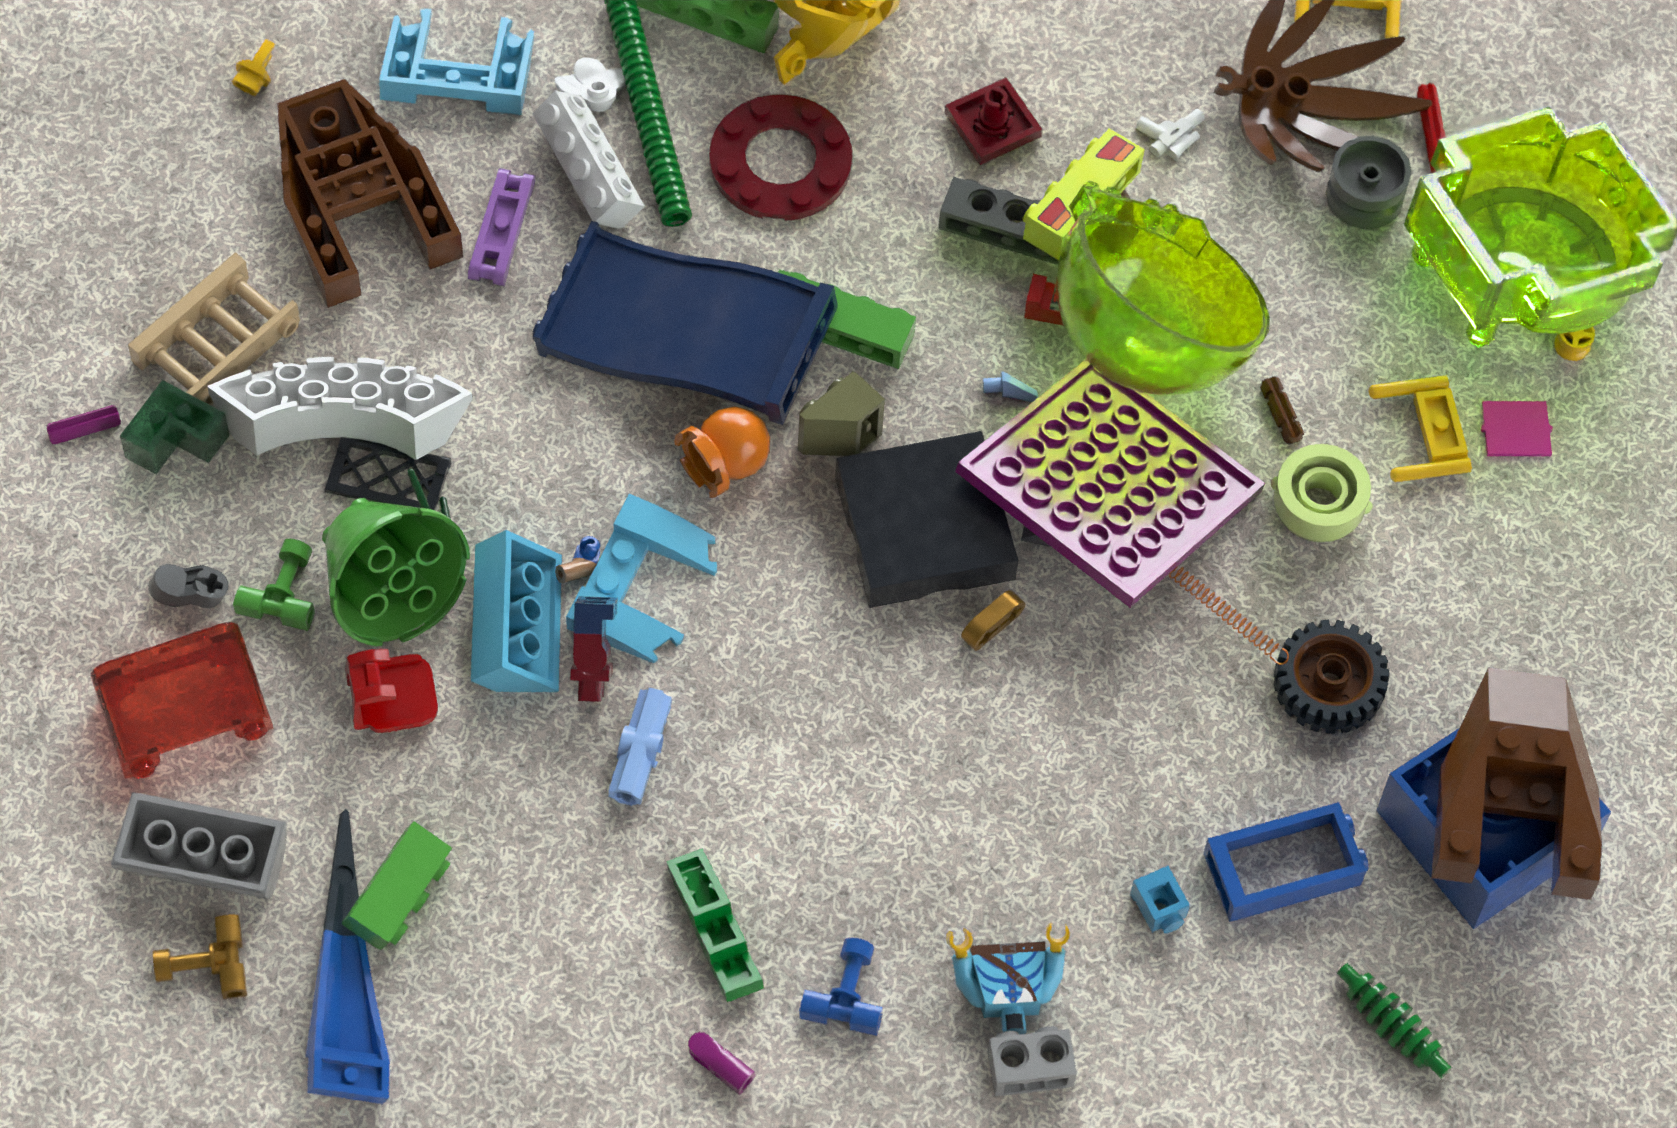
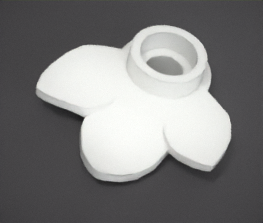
[555,57,626,112]

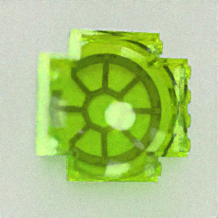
[1403,107,1677,347]

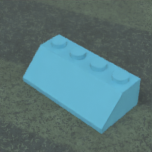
[471,530,562,692]

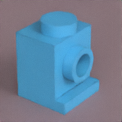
[1130,866,1190,933]

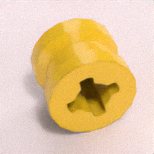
[1554,317,1595,361]

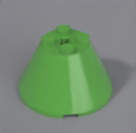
[322,498,470,646]

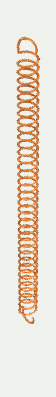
[1169,566,1289,665]

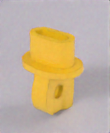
[232,39,275,96]

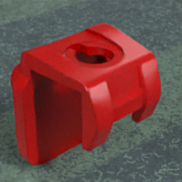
[345,649,438,733]

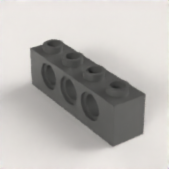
[938,176,1090,271]

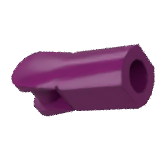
[688,1032,755,1095]

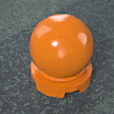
[674,406,770,498]

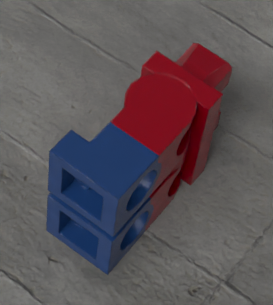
[570,596,618,702]

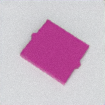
[1481,401,1553,456]

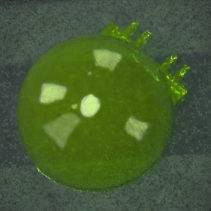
[1056,181,1270,396]

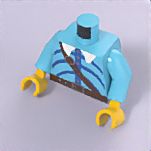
[946,923,1070,1035]

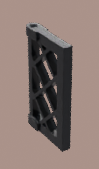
[325,437,452,511]

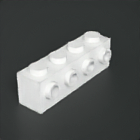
[532,90,645,229]

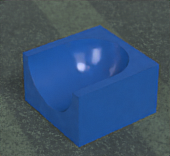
[1376,728,1611,929]

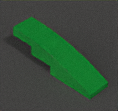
[666,848,764,1002]

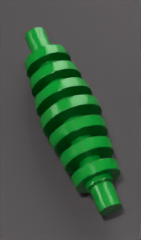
[1337,963,1452,1079]

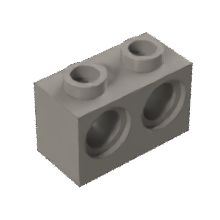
[988,1026,1077,1096]

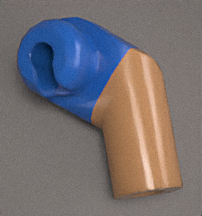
[555,536,600,584]

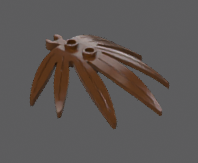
[1214,0,1433,173]

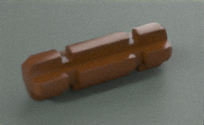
[1260,376,1304,444]

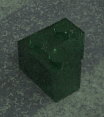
[120,380,230,475]

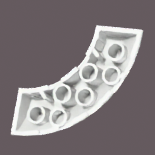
[208,357,472,460]

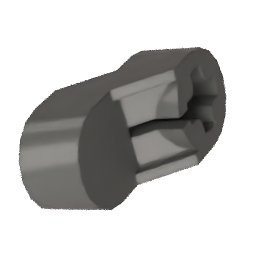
[148,564,228,608]

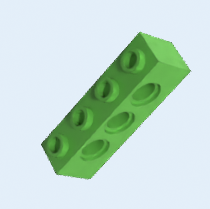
[636,0,779,54]

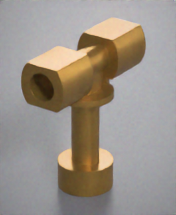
[153,914,247,999]

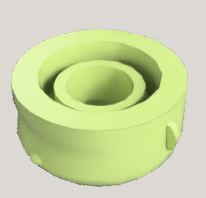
[1271,444,1373,542]

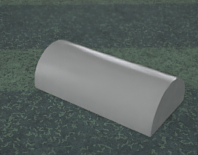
[111,792,287,899]

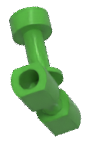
[233,539,315,631]

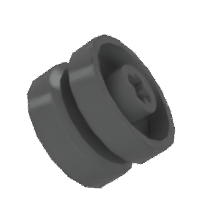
[1326,136,1412,229]

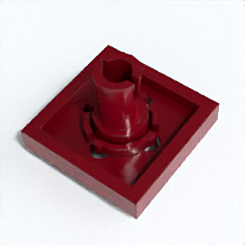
[944,77,1043,165]

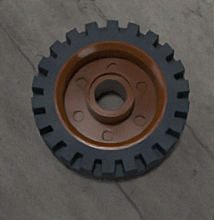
[1274,619,1390,734]

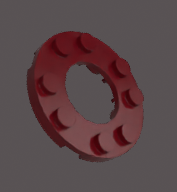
[709,94,853,221]

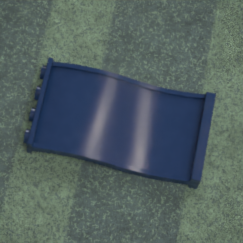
[532,221,838,425]

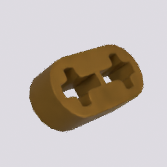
[961,590,1026,651]

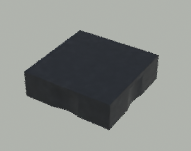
[835,431,1019,608]

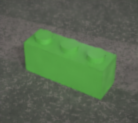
[341,821,452,950]

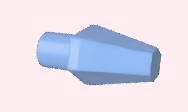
[983,371,1038,402]

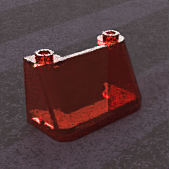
[90,622,274,779]

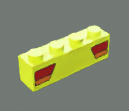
[1023,128,1145,260]

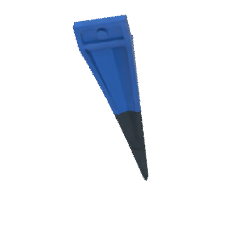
[305,809,390,1104]

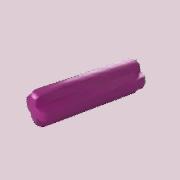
[46,405,121,444]

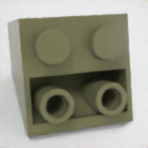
[798,371,885,456]

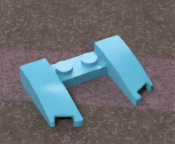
[379,9,534,115]
[566,494,717,663]

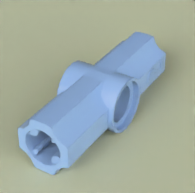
[609,688,672,806]

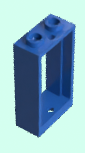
[1203,802,1369,922]

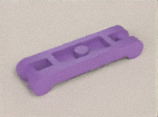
[468,168,536,286]

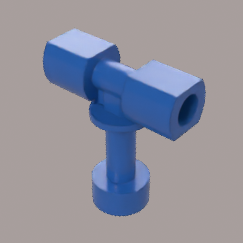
[799,937,883,1036]

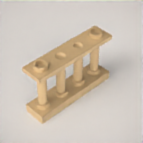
[128,252,300,415]

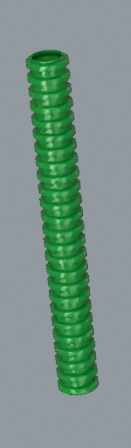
[604,0,692,227]

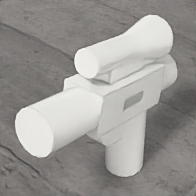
[1135,109,1205,161]

